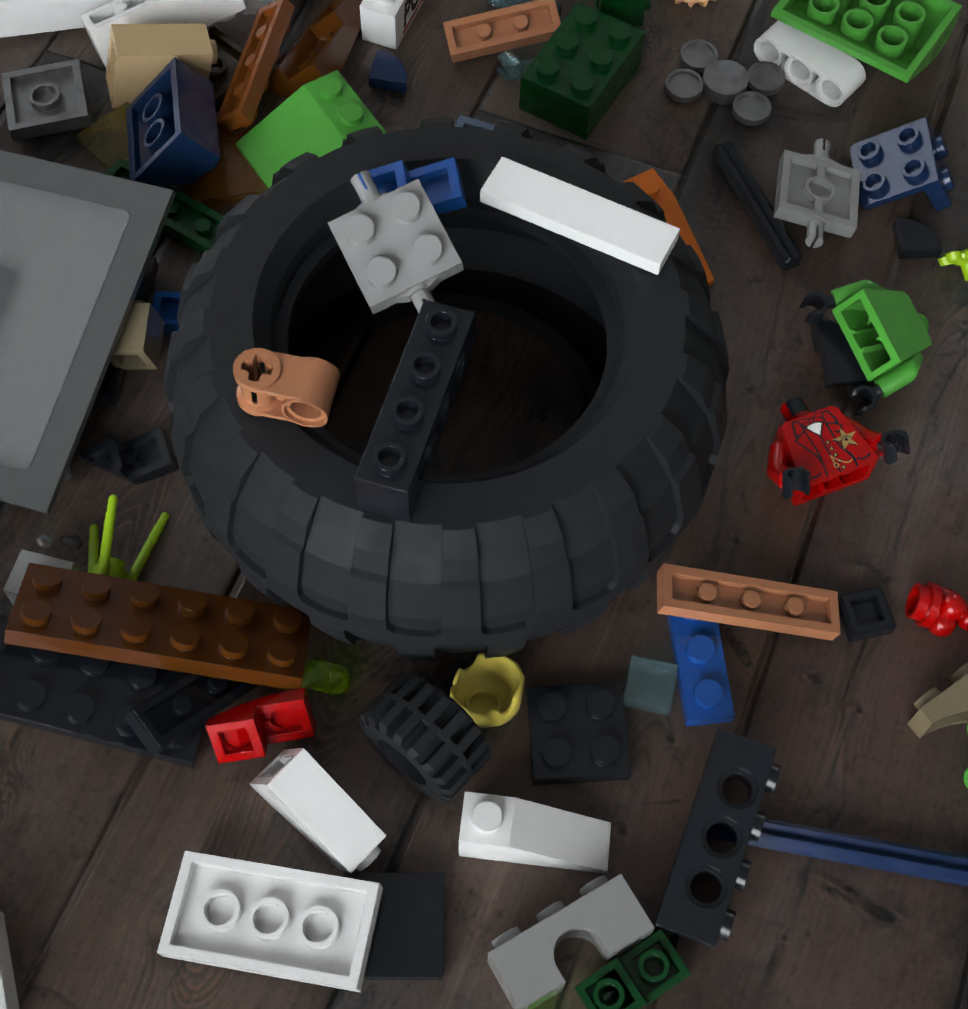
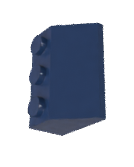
[126,57,221,186]

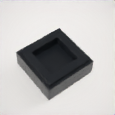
[838,586,896,643]

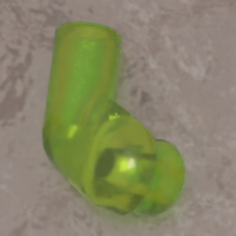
[283,659,351,695]

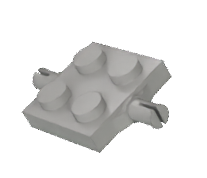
[773,138,860,248]
[328,170,464,314]

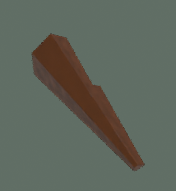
[265,0,363,98]

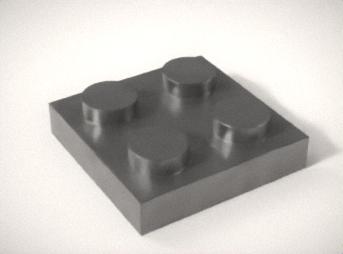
[1,59,92,142]

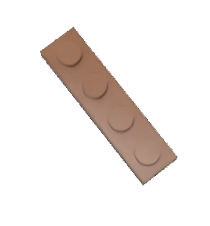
[657,563,841,641]

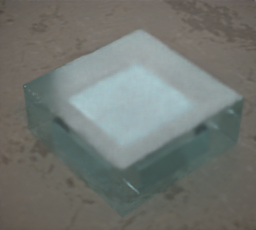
[623,656,678,715]

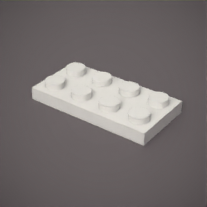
[157,851,383,993]

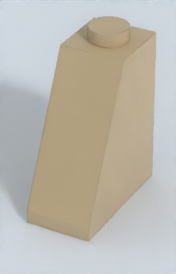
[105,23,218,108]

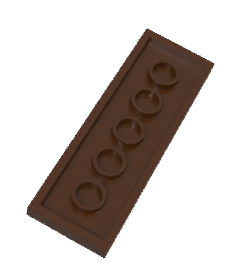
[4,563,310,690]

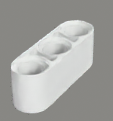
[754,20,866,107]

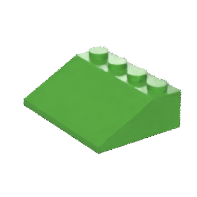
[771,0,962,84]
[236,70,386,189]

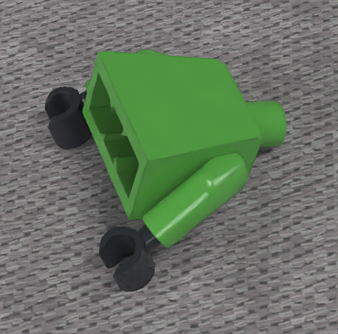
[799,280,932,416]

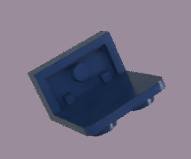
[850,117,955,212]

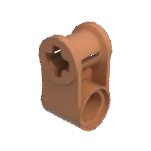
[233,348,340,428]

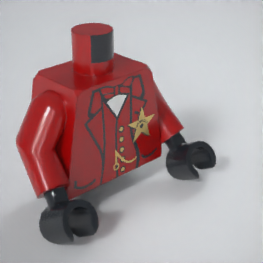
[766,396,911,507]

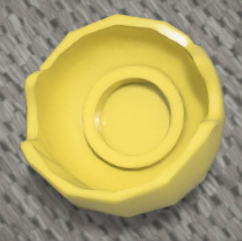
[450,652,525,728]

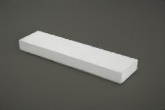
[480,157,680,275]

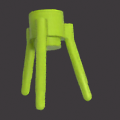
[88,494,169,581]

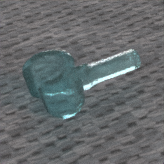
[496,51,534,82]

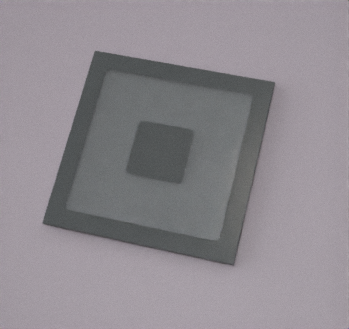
[0,150,176,515]

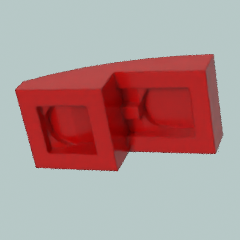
[205,687,316,764]

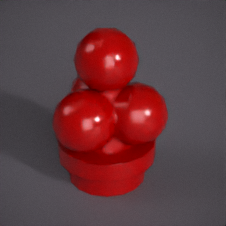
[905,582,968,637]

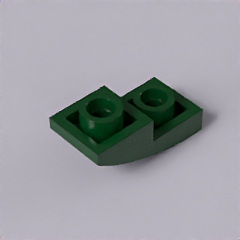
[574,929,692,1009]

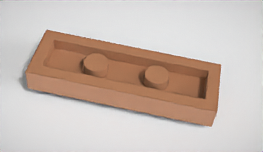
[443,0,561,63]

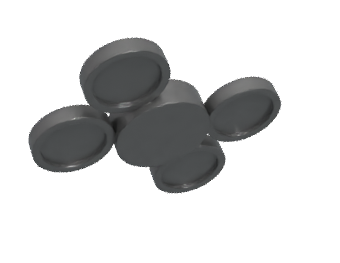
[665,39,785,126]

